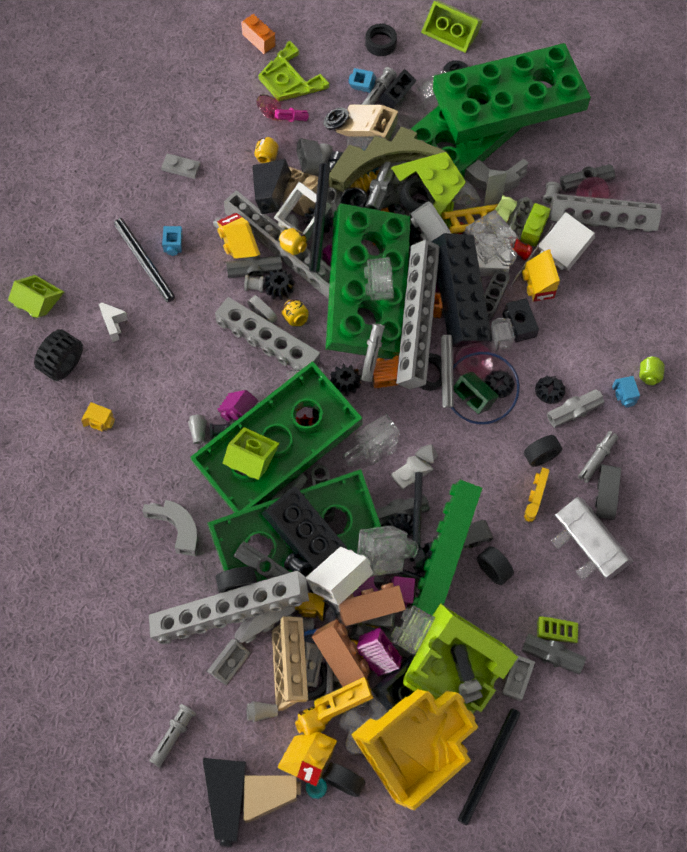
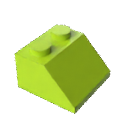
[8,275,64,318]
[223,427,279,480]

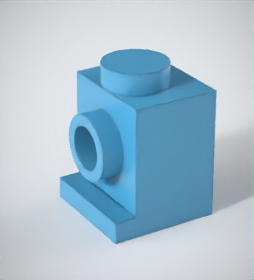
[349,68,377,93]
[162,226,183,256]
[612,376,640,408]

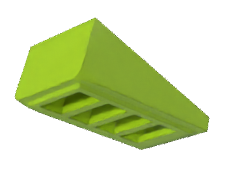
[537,616,578,643]

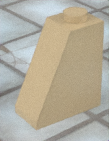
[244,776,301,823]

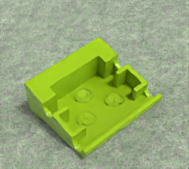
[403,604,518,714]

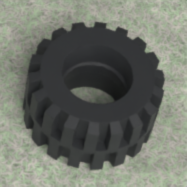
[34,329,83,381]

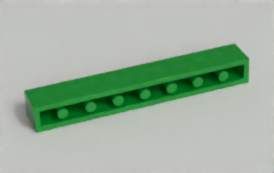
[404,479,482,640]

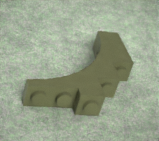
[329,126,446,192]

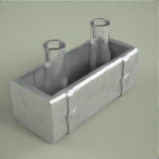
[551,497,633,581]

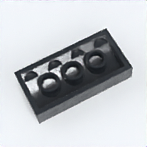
[261,485,347,573]
[372,648,419,711]

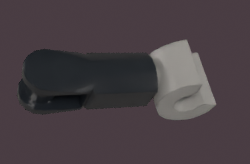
[450,644,483,703]

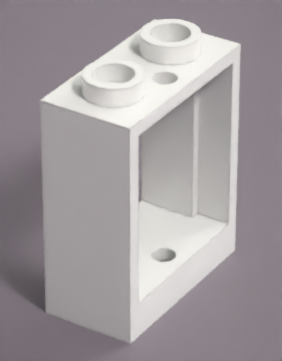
[274,182,332,240]

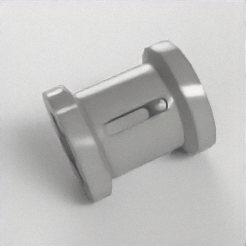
[543,182,561,204]
[244,275,264,293]

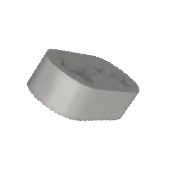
[247,295,278,324]

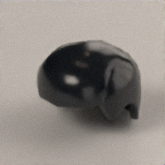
[340,187,369,208]

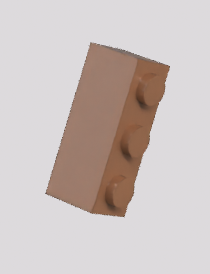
[338,583,406,626]
[312,619,370,687]

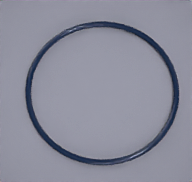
[451,352,520,425]

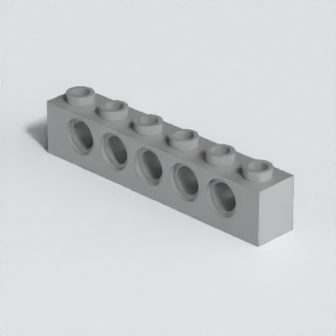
[550,194,662,232]
[215,297,320,373]

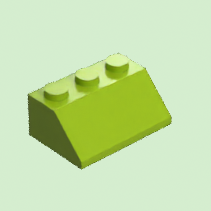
[421,1,483,53]

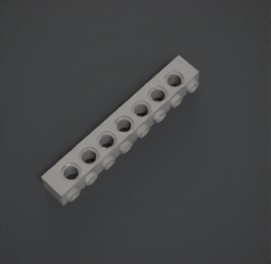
[224,190,331,299]
[396,239,440,389]
[149,571,309,644]

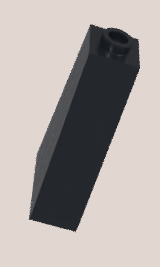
[252,159,292,214]
[203,758,247,847]

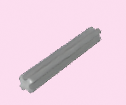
[441,335,454,408]

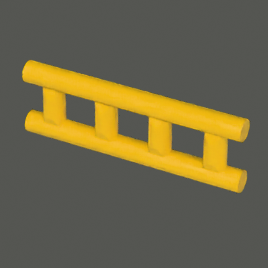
[442,204,509,234]

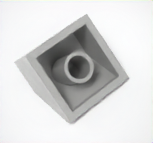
[410,201,452,242]

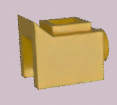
[81,402,115,432]
[295,593,325,621]

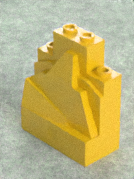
[351,689,478,810]

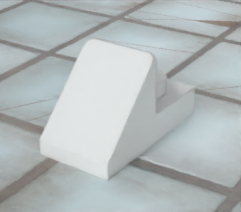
[99,303,128,342]
[391,456,433,491]

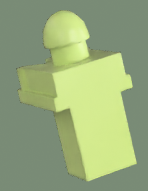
[494,195,517,226]

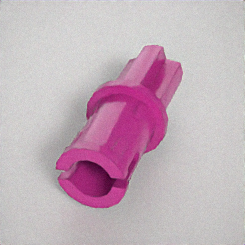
[274,108,309,122]

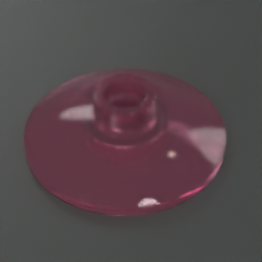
[256,95,284,121]
[576,177,610,212]
[456,343,493,379]

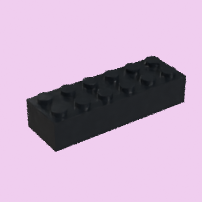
[431,233,492,348]

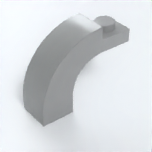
[465,158,528,192]
[143,500,198,556]

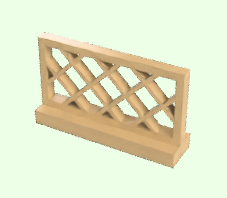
[272,616,308,711]

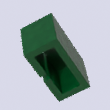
[453,371,499,415]

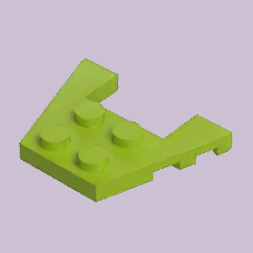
[258,41,329,102]
[392,152,466,215]

